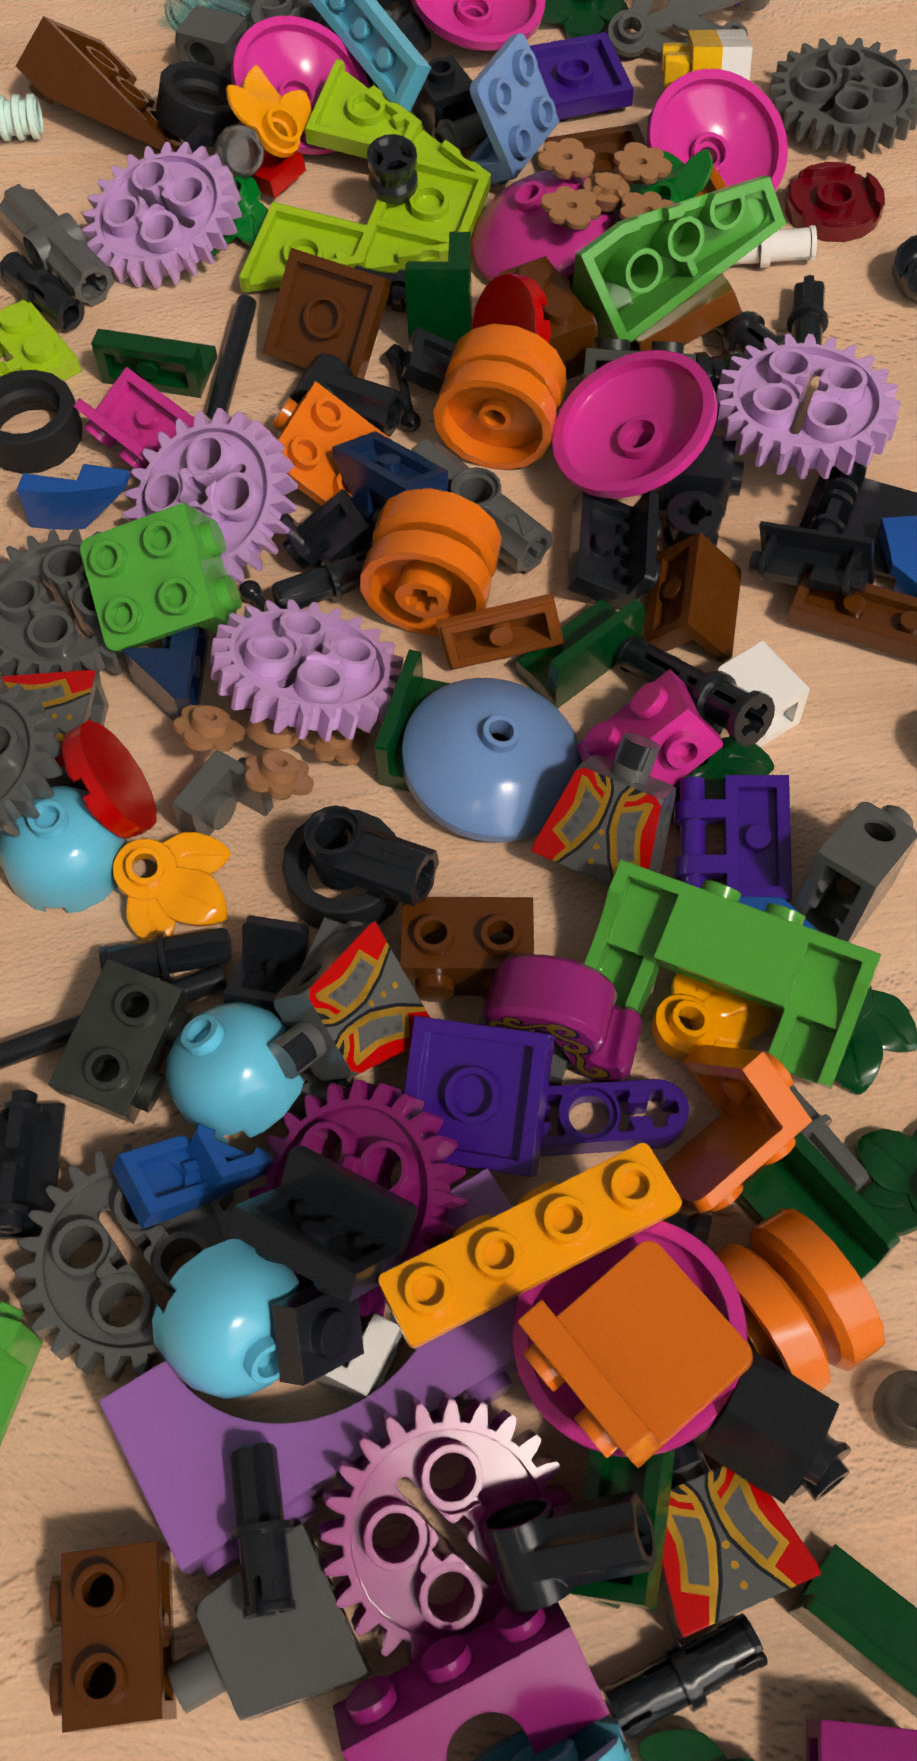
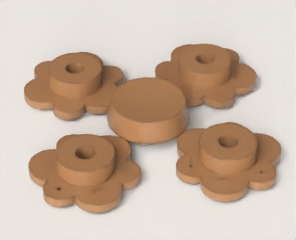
[538,138,675,230]
[173,705,368,800]

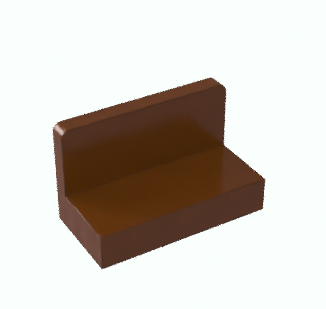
[643,532,742,662]

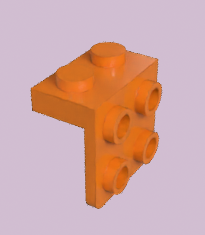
[271,381,392,506]
[661,1045,812,1213]
[517,1241,753,1468]

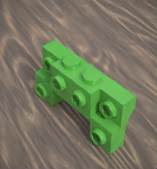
[584,860,881,1090]

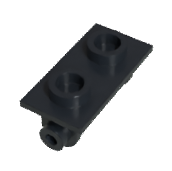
[749,521,875,597]
[0,1090,66,1239]

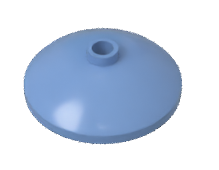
[401,678,582,843]

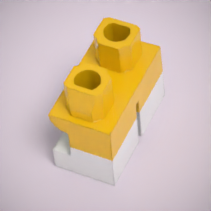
[661,29,753,87]

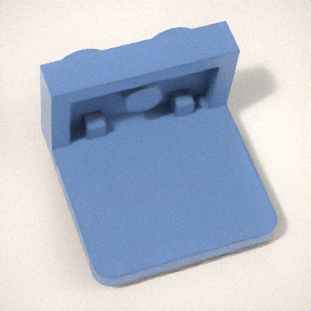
[468,33,559,186]

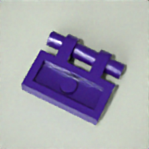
[673,775,792,903]

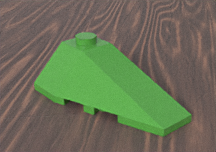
[572,175,787,342]

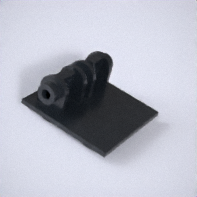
[799,461,917,580]

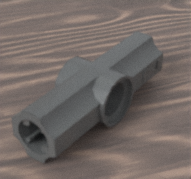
[0,184,114,307]
[411,439,552,573]

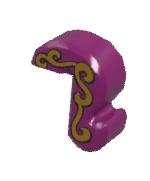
[483,954,643,1082]

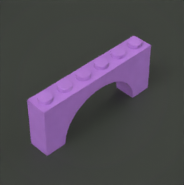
[99,1168,519,1580]

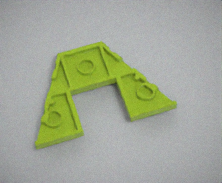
[239,59,491,293]

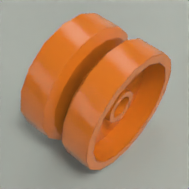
[433,324,566,470]
[360,488,502,636]
[714,1208,885,1392]

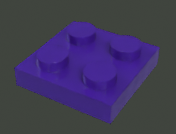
[530,32,634,121]
[404,1016,555,1177]

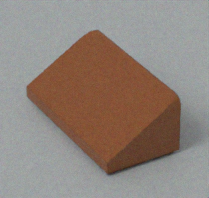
[635,273,742,351]
[436,593,564,670]

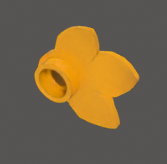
[226,65,312,158]
[113,832,231,940]
[652,973,774,1060]

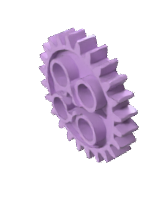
[82,142,242,288]
[716,334,901,479]
[123,408,298,584]
[209,599,404,742]

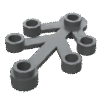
[607,0,770,59]

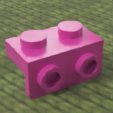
[73,367,194,469]
[577,669,723,786]

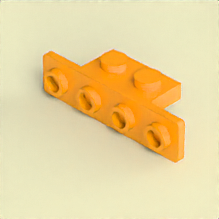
[378,1143,682,1348]

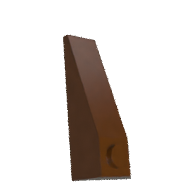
[16,16,184,152]

